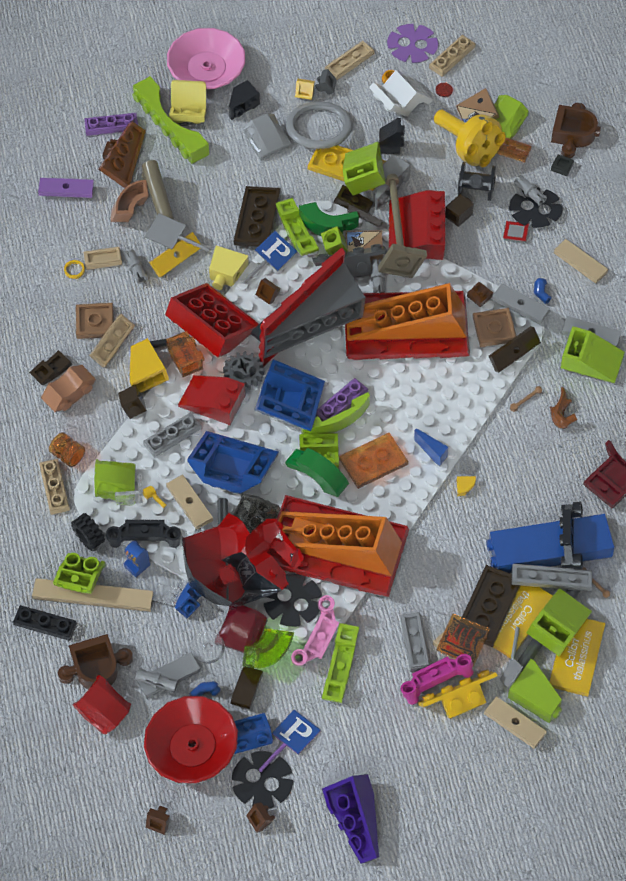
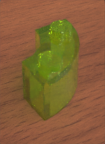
[242,628,294,668]

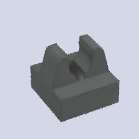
[315,69,337,94]

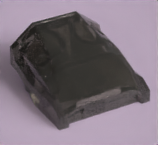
[233,493,280,533]

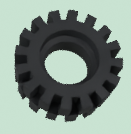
[71,513,105,551]

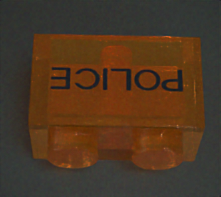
[166,331,205,378]

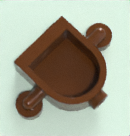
[551,103,601,158]
[58,634,133,689]

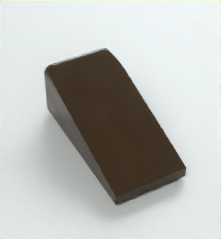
[333,185,374,213]

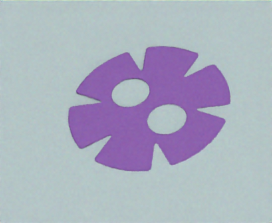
[387,24,438,63]

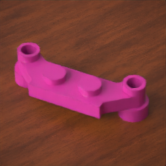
[400,654,474,705]

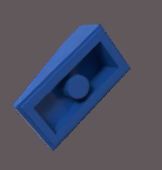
[414,428,448,466]

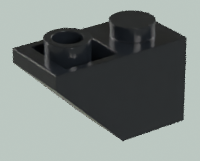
[229,80,260,120]
[379,118,405,154]

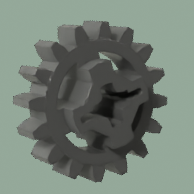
[223,351,264,390]

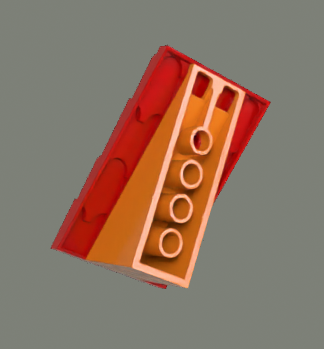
[345,283,470,360]
[267,495,409,597]

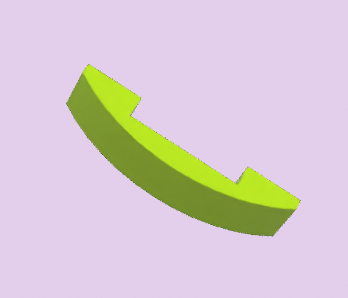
[276,198,319,256]
[301,392,370,434]
[322,623,359,703]

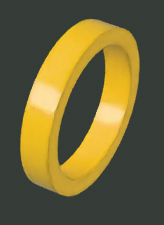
[64,260,85,279]

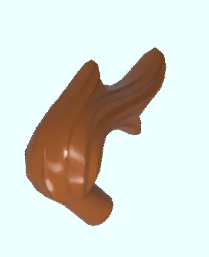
[550,387,578,429]

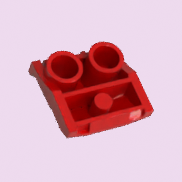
[73,675,131,734]

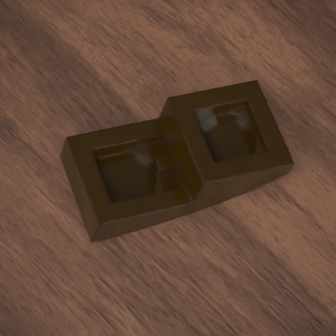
[29,350,72,385]
[230,666,263,709]

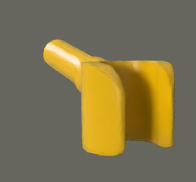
[143,486,167,508]

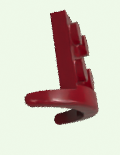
[583,440,626,509]

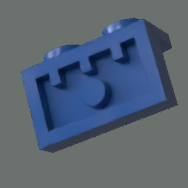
[234,713,273,754]

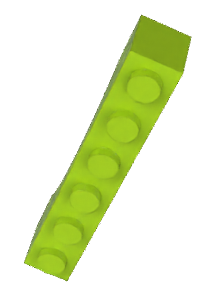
[132,76,209,164]

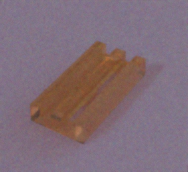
[497,138,532,163]

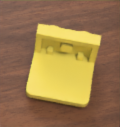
[169,80,206,124]

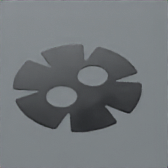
[509,187,563,228]
[263,573,322,627]
[231,751,293,808]

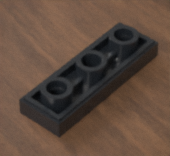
[13,605,77,641]

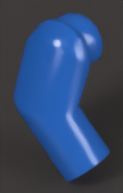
[534,278,552,304]
[189,681,221,696]

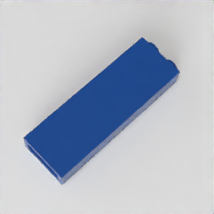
[486,514,614,573]

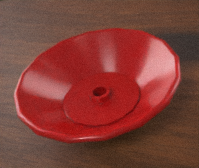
[144,696,238,783]

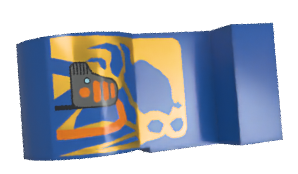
[123,540,150,578]

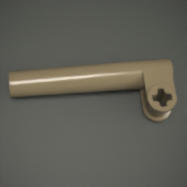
[141,160,180,242]

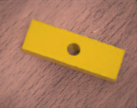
[149,232,201,277]

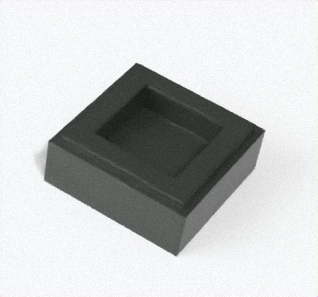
[551,154,574,176]

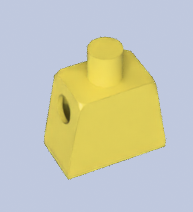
[209,245,249,290]

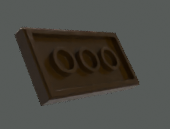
[233,186,282,247]
[456,565,521,647]

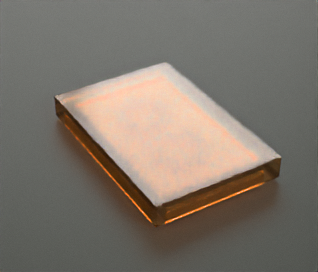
[339,433,409,489]

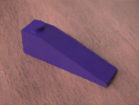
[322,774,379,864]

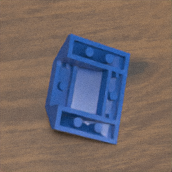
[255,359,325,431]
[187,431,279,494]

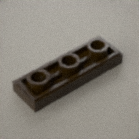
[489,326,541,373]

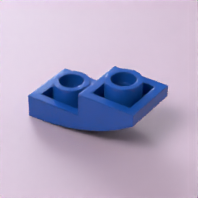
[175,582,201,619]

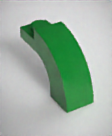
[299,202,359,236]
[285,448,349,497]

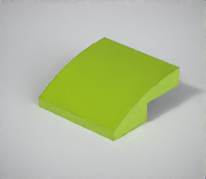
[299,433,339,469]

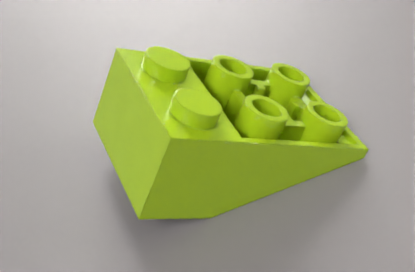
[343,142,386,195]
[560,326,625,383]
[526,588,592,656]

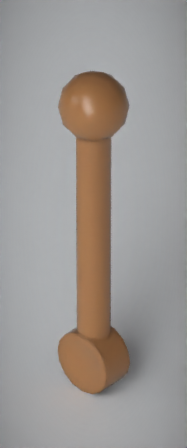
[510,386,542,412]
[581,567,610,598]

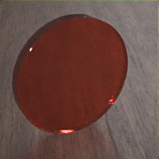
[435,83,453,97]

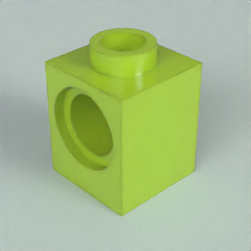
[321,227,348,255]

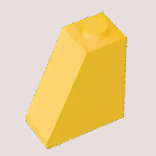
[130,338,169,393]

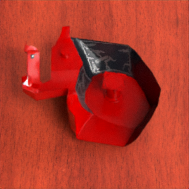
[181,513,304,607]

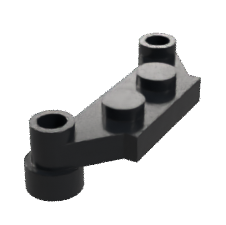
[559,501,583,570]
[106,520,182,548]

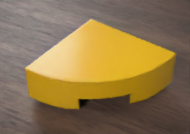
[456,476,476,497]

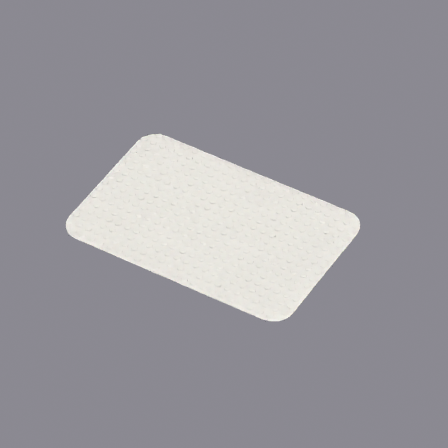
[74,201,545,644]

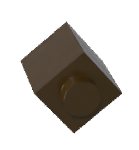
[445,194,474,227]
[118,385,147,419]

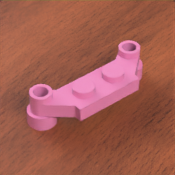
[291,595,339,666]

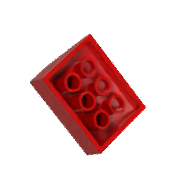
[389,190,445,260]
[165,283,259,357]

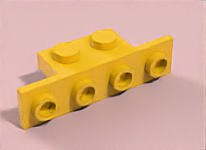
[418,669,498,718]

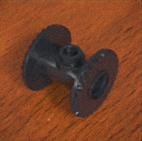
[458,162,496,201]

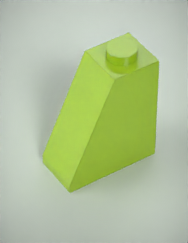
[508,659,562,723]

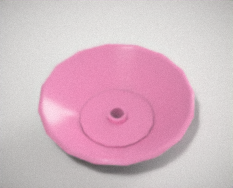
[167,28,245,89]

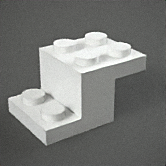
[369,70,434,117]

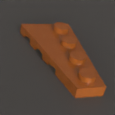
[98,121,146,188]

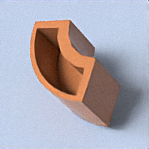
[111,180,149,222]
[41,365,96,412]

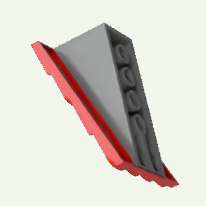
[258,248,365,368]

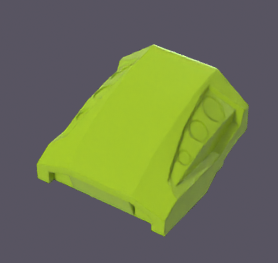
[494,95,529,142]
[94,459,136,500]
[53,552,106,593]

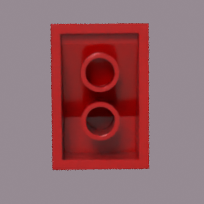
[178,375,246,425]

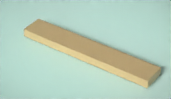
[32,578,154,612]

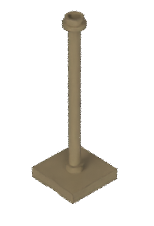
[378,174,427,278]

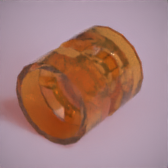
[49,432,85,467]

